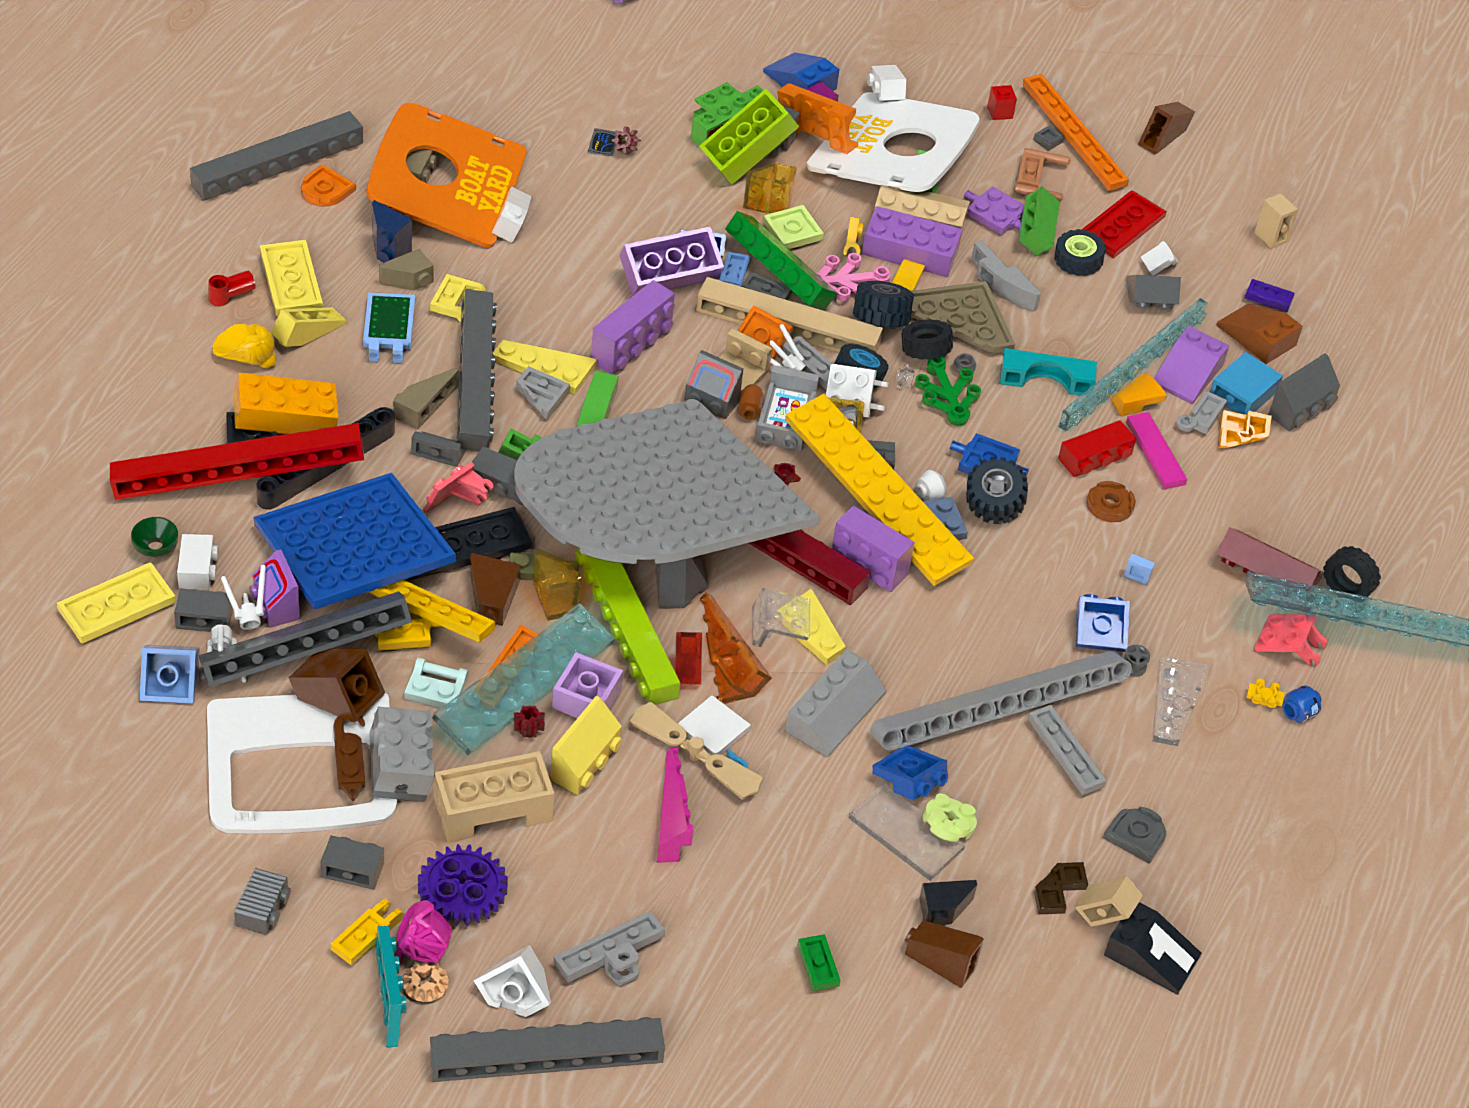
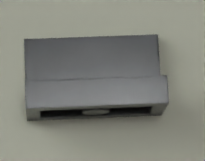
[411,431,466,467]

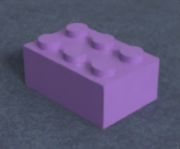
[832,505,915,592]

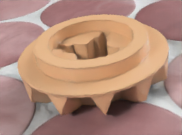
[403,962,449,1002]

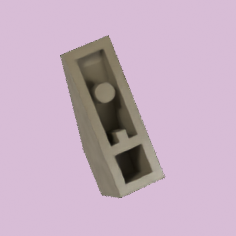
[393,368,459,429]

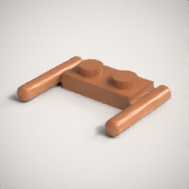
[1015,148,1071,201]

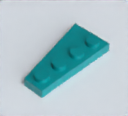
[376,926,406,1047]

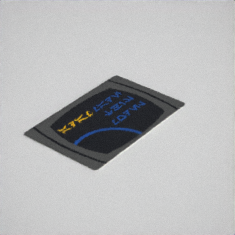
[588,128,617,157]

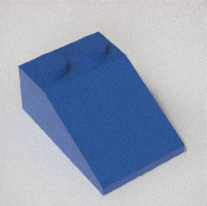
[763,52,840,91]

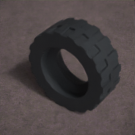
[901,319,953,360]
[1323,546,1381,603]

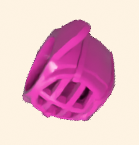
[396,900,452,963]

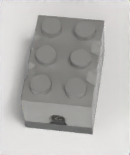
[369,706,434,802]

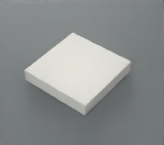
[678,696,751,755]

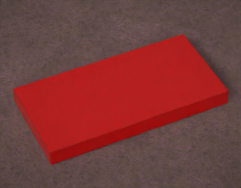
[1081,190,1167,258]

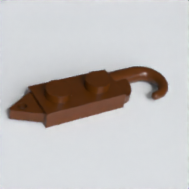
[333,716,365,801]

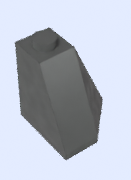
[655,556,708,609]

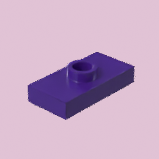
[1245,279,1295,312]

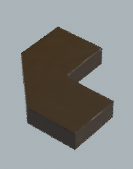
[1034,862,1088,914]

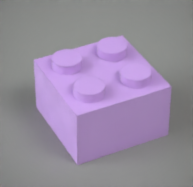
[552,652,623,718]

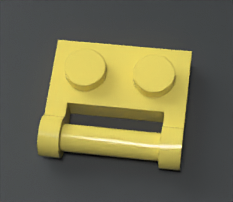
[430,274,486,322]

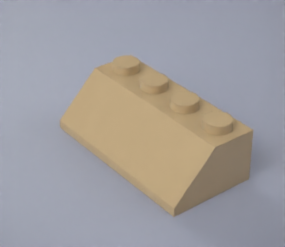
[874,186,970,231]

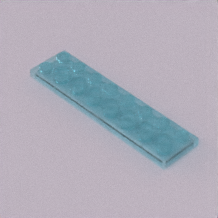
[432,603,615,755]

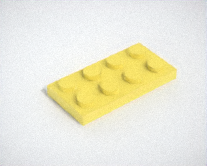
[260,240,323,316]
[57,562,176,644]

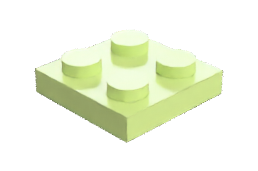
[763,205,824,249]

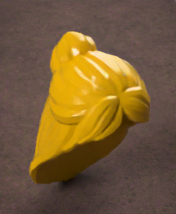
[212,323,276,368]

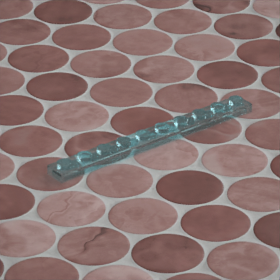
[1059,298,1208,432]

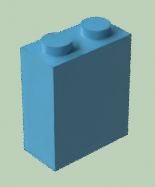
[1210,352,1283,415]

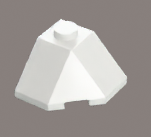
[474,945,551,1017]

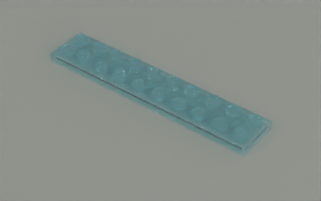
[1244,572,1469,647]

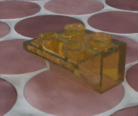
[743,162,796,214]

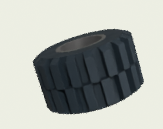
[853,281,914,328]
[966,457,1028,524]

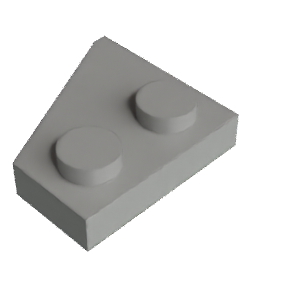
[516,366,570,419]

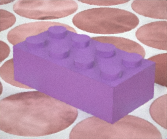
[862,206,963,277]
[620,227,724,296]
[591,280,675,374]

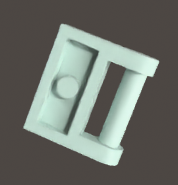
[404,657,469,712]

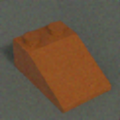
[1216,304,1303,364]

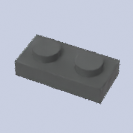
[741,272,792,300]

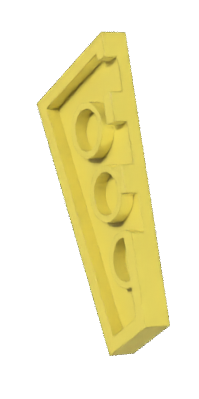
[492,340,597,395]

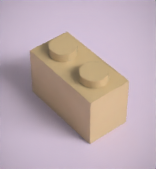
[1255,193,1298,249]
[1075,876,1143,927]

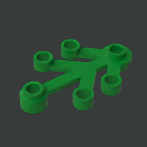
[915,356,981,426]

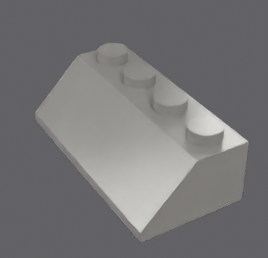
[785,649,886,757]

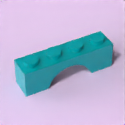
[999,348,1097,397]

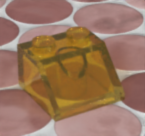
[533,549,582,621]

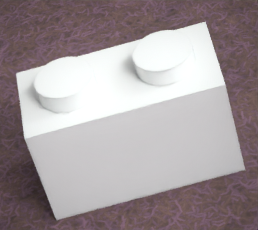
[867,65,906,101]
[177,534,219,590]

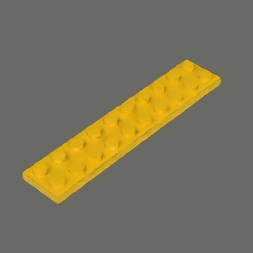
[785,394,974,586]

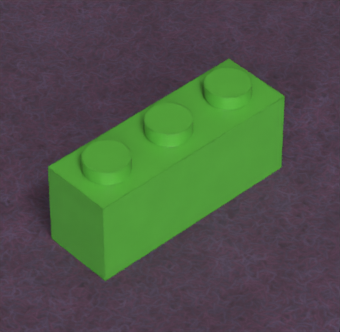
[1019,186,1060,256]

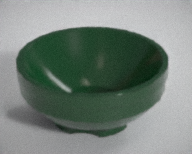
[131,517,178,557]

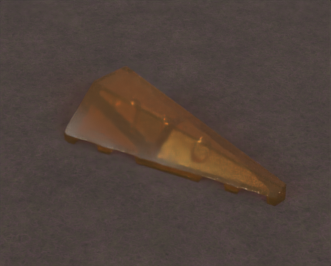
[700,592,772,704]

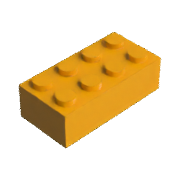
[234,373,339,434]

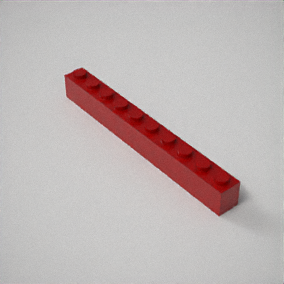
[109,423,364,500]

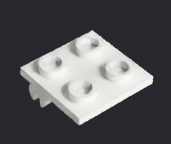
[826,364,889,418]

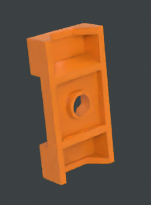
[777,83,858,154]

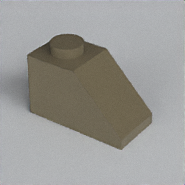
[379,249,434,290]

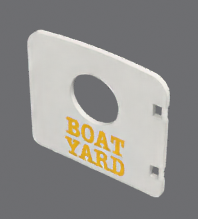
[807,92,980,192]

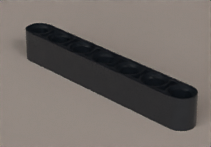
[256,407,395,510]

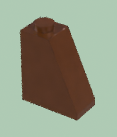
[1138,102,1195,154]
[470,553,521,626]
[905,920,984,988]

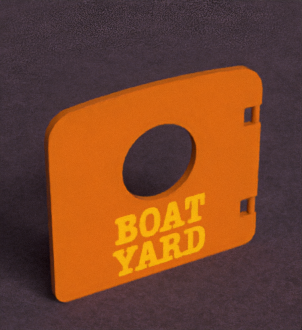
[366,103,527,248]

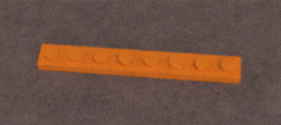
[1022,74,1129,191]

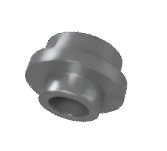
[953,353,976,373]

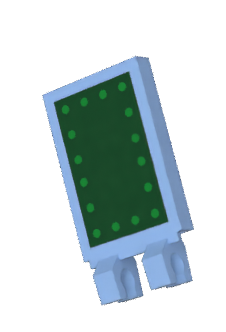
[363,292,415,363]

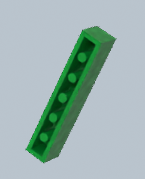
[725,211,837,311]

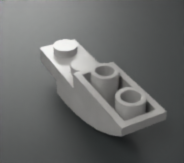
[971,240,1041,311]

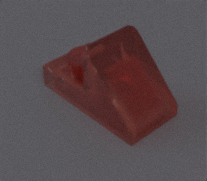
[674,632,702,685]

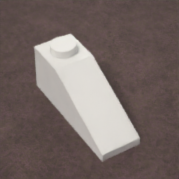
[492,186,531,243]

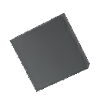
[1033,126,1064,151]

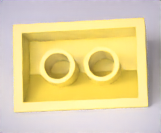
[550,696,623,795]

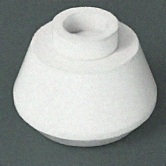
[915,470,946,501]

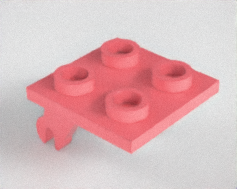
[423,462,493,513]
[1254,614,1328,665]

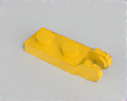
[330,899,404,966]

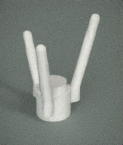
[770,324,806,371]
[221,565,266,630]
[200,625,247,682]

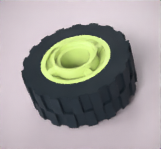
[1055,229,1106,276]

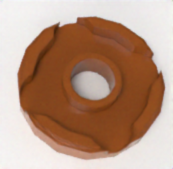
[1086,481,1136,522]

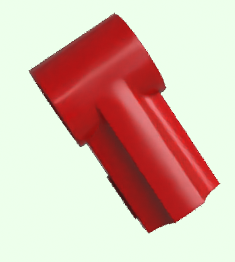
[208,270,256,306]

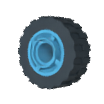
[834,344,889,388]

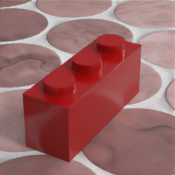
[1058,420,1136,477]

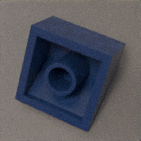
[372,200,412,263]

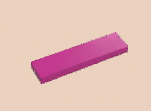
[1126,412,1187,489]

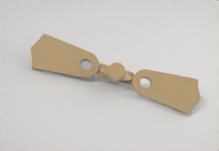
[630,702,763,800]

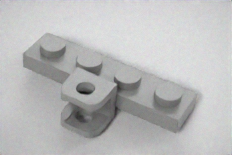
[554,911,665,986]

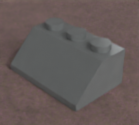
[1268,353,1340,431]

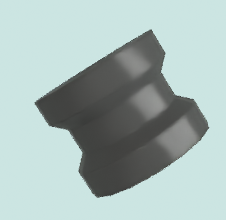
[1124,645,1150,677]

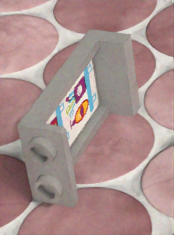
[754,365,819,451]

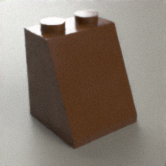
[288,648,385,722]

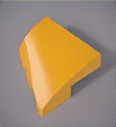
[1219,410,1272,449]

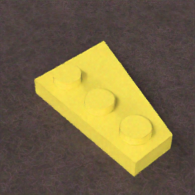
[774,589,846,665]

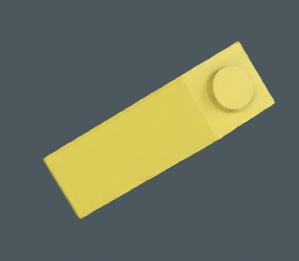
[271,307,347,347]

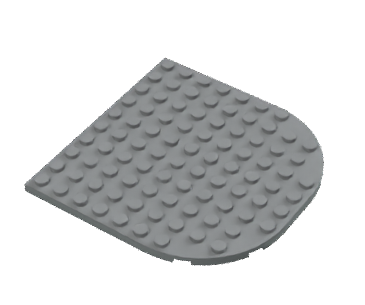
[514,399,819,564]

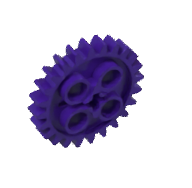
[418,844,508,926]

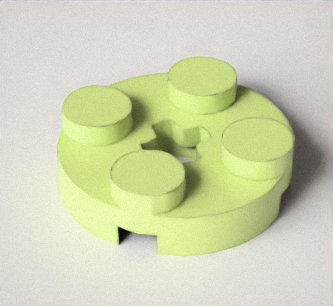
[923,794,977,842]

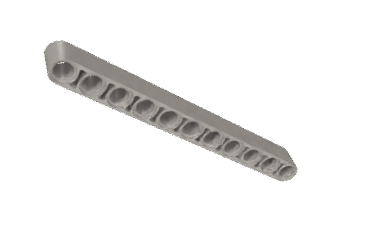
[870,651,1132,751]

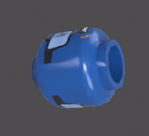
[1282,685,1322,723]

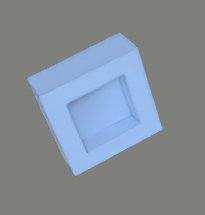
[1124,554,1155,585]

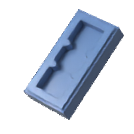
[719,252,750,287]

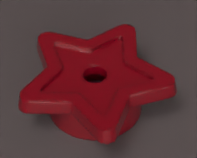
[774,463,801,486]

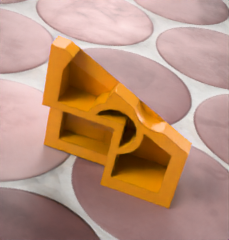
[1111,373,1167,416]

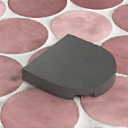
[1103,807,1167,864]

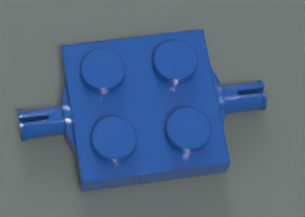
[950,433,1029,476]

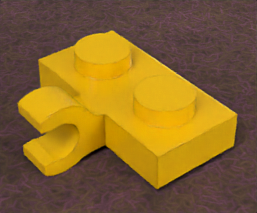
[843,217,863,255]

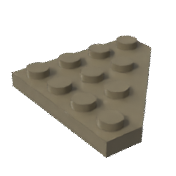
[911,281,1015,354]

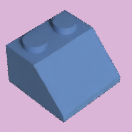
[140,645,200,703]

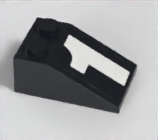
[1104,902,1202,995]

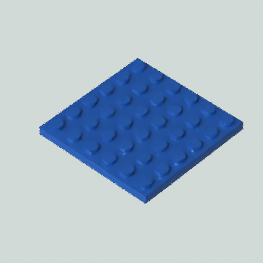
[253,472,456,610]

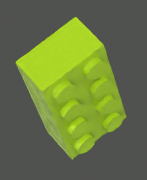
[699,88,799,185]

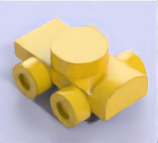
[1246,678,1285,708]

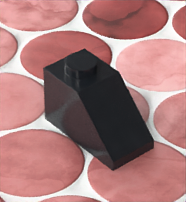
[919,880,977,926]

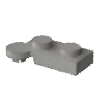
[1176,391,1227,435]

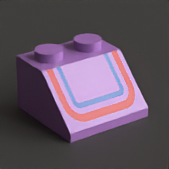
[250,549,300,628]

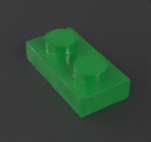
[797,934,841,991]

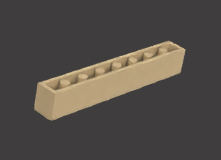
[696,277,883,353]

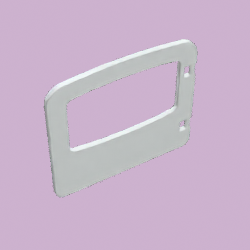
[207,692,397,834]

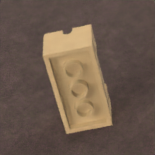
[434,751,554,843]

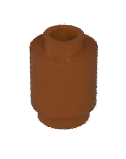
[738,384,764,420]

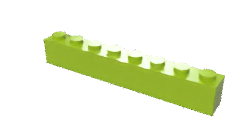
[575,547,680,705]

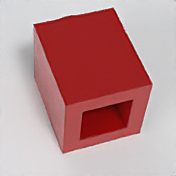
[987,85,1017,120]

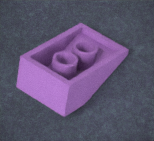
[1154,326,1229,404]

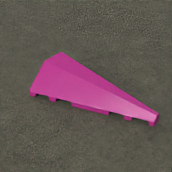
[657,747,693,863]

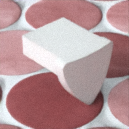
[1141,241,1179,276]

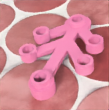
[816,253,891,301]

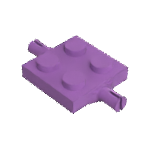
[964,186,1024,235]

